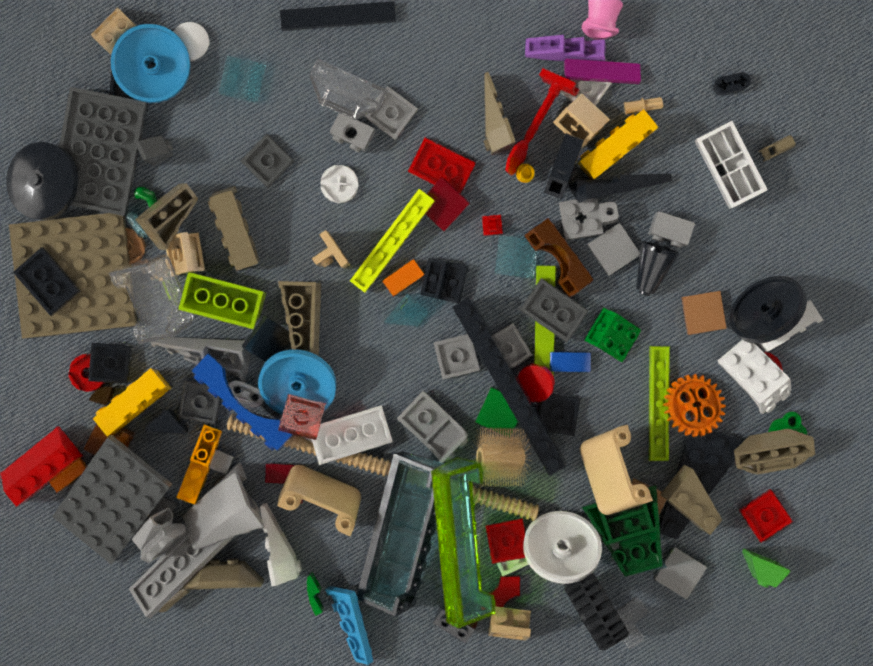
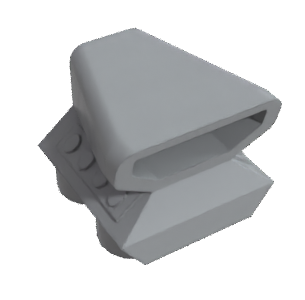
[132,508,186,563]

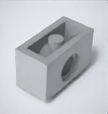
[330,112,375,153]

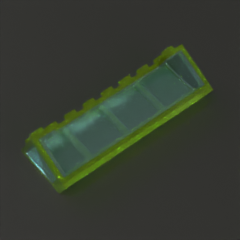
[431,457,496,628]

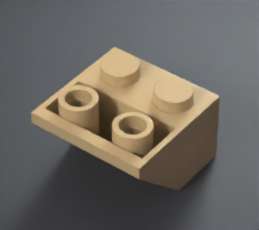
[553,94,610,149]

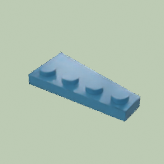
[325,586,373,665]

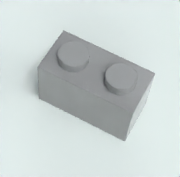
[648,211,695,248]

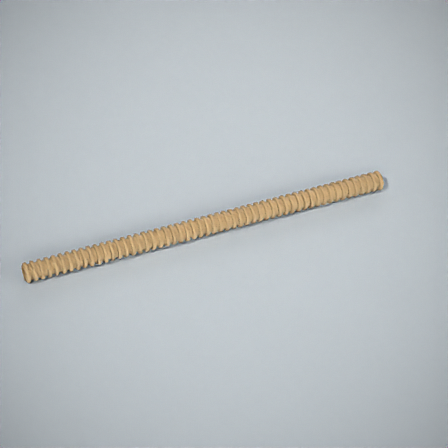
[227,413,539,521]

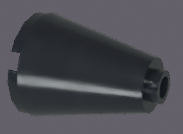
[636,241,678,296]

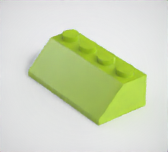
[178,272,267,329]

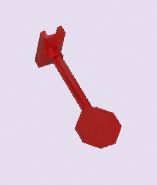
[505,68,579,176]

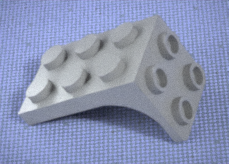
[397,390,468,464]

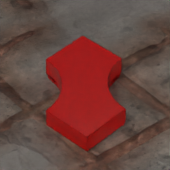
[482,575,520,615]

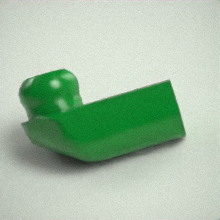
[134,187,157,208]

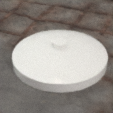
[523,511,602,584]

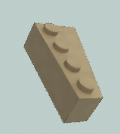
[278,281,321,356]

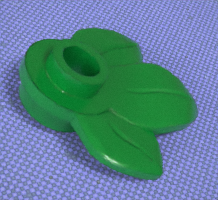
[768,411,807,435]

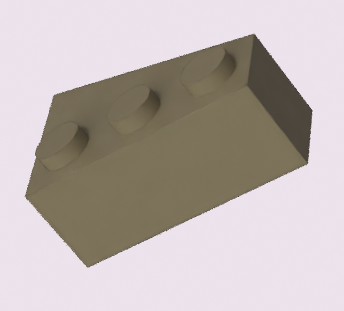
[135,183,198,250]
[660,465,722,535]

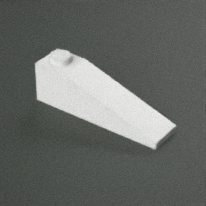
[260,503,302,586]

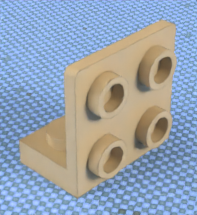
[91,7,136,54]

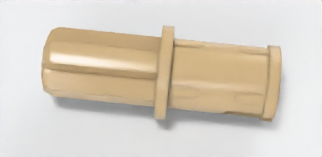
[624,97,663,114]

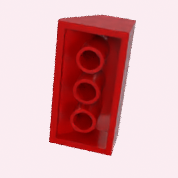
[0,426,83,507]

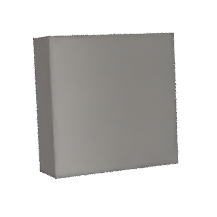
[209,450,234,474]

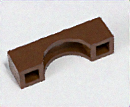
[524,218,594,297]

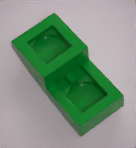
[307,571,324,616]

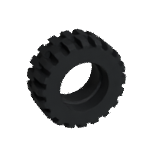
[564,573,629,650]

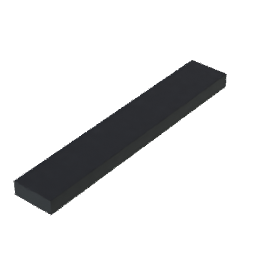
[280,1,396,31]

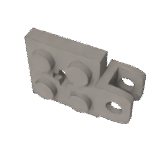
[559,199,619,241]

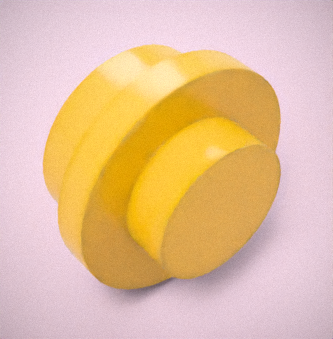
[516,164,535,183]

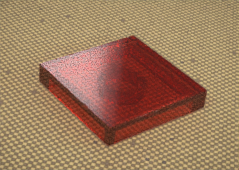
[278,394,326,440]

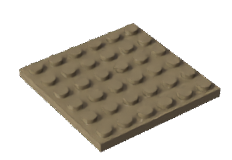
[9,213,138,339]

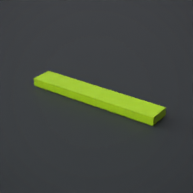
[534,266,556,377]
[648,346,670,461]

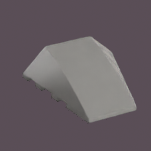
[183,462,265,550]

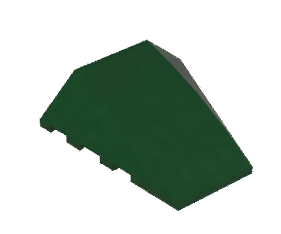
[582,485,663,577]

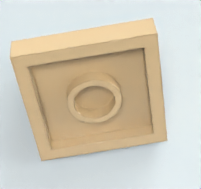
[312,230,351,269]
[166,232,205,276]
[488,606,531,641]

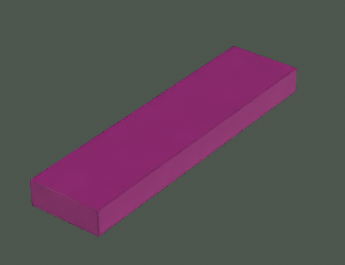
[564,59,641,84]

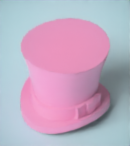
[582,0,623,40]

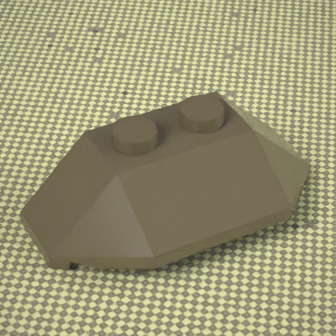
[734,429,815,474]
[184,558,264,590]

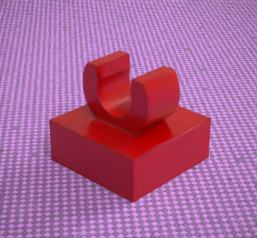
[482,215,503,236]

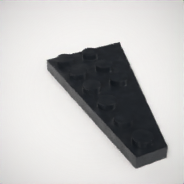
[659,430,744,539]

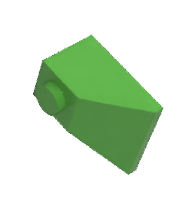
[742,548,790,588]

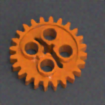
[663,374,726,437]

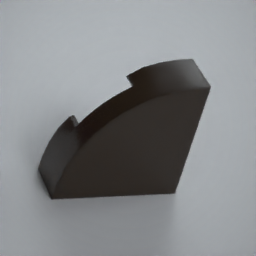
[89,386,115,406]

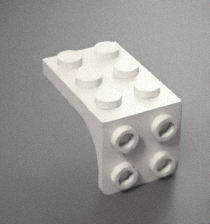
[717,340,791,414]

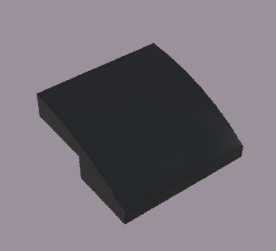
[420,258,468,304]

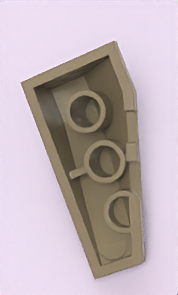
[483,72,516,155]

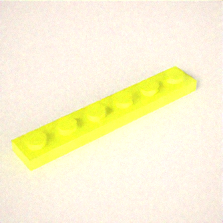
[350,189,435,293]

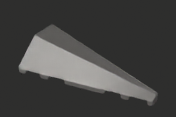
[150,336,251,382]

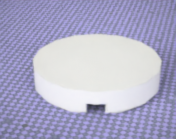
[321,165,359,203]

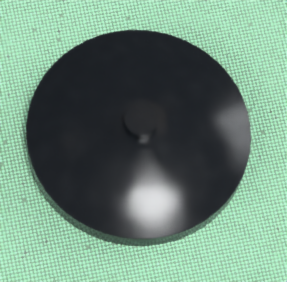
[6,142,78,220]
[730,276,807,344]

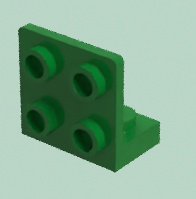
[584,308,641,362]

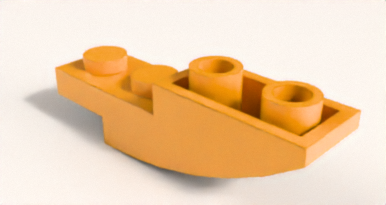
[176,425,222,505]

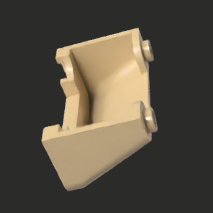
[580,425,653,515]
[277,465,361,536]

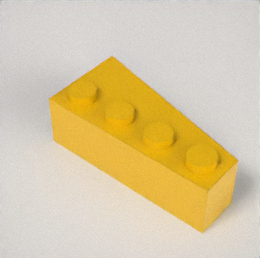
[578,109,658,180]
[93,368,172,437]

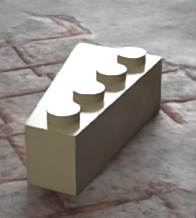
[208,186,260,271]

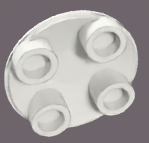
[173,22,210,62]

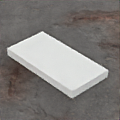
[308,405,393,465]

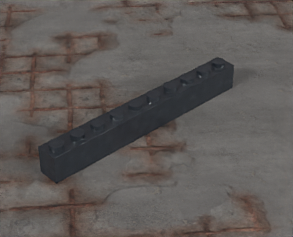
[452,297,567,476]

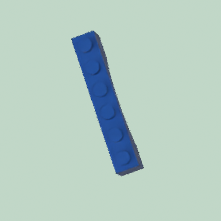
[192,354,295,451]

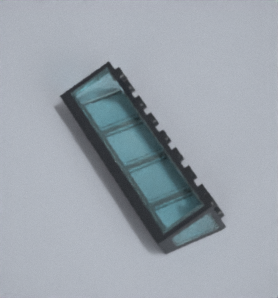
[357,451,451,617]

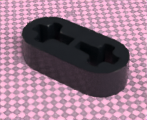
[713,72,751,96]

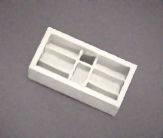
[695,121,768,209]

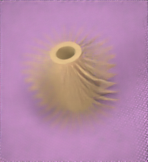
[472,428,531,487]

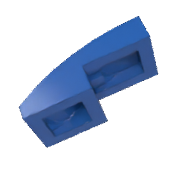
[550,352,591,372]

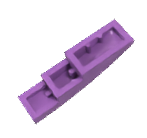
[525,35,606,61]

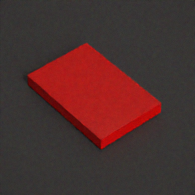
[408,137,476,194]

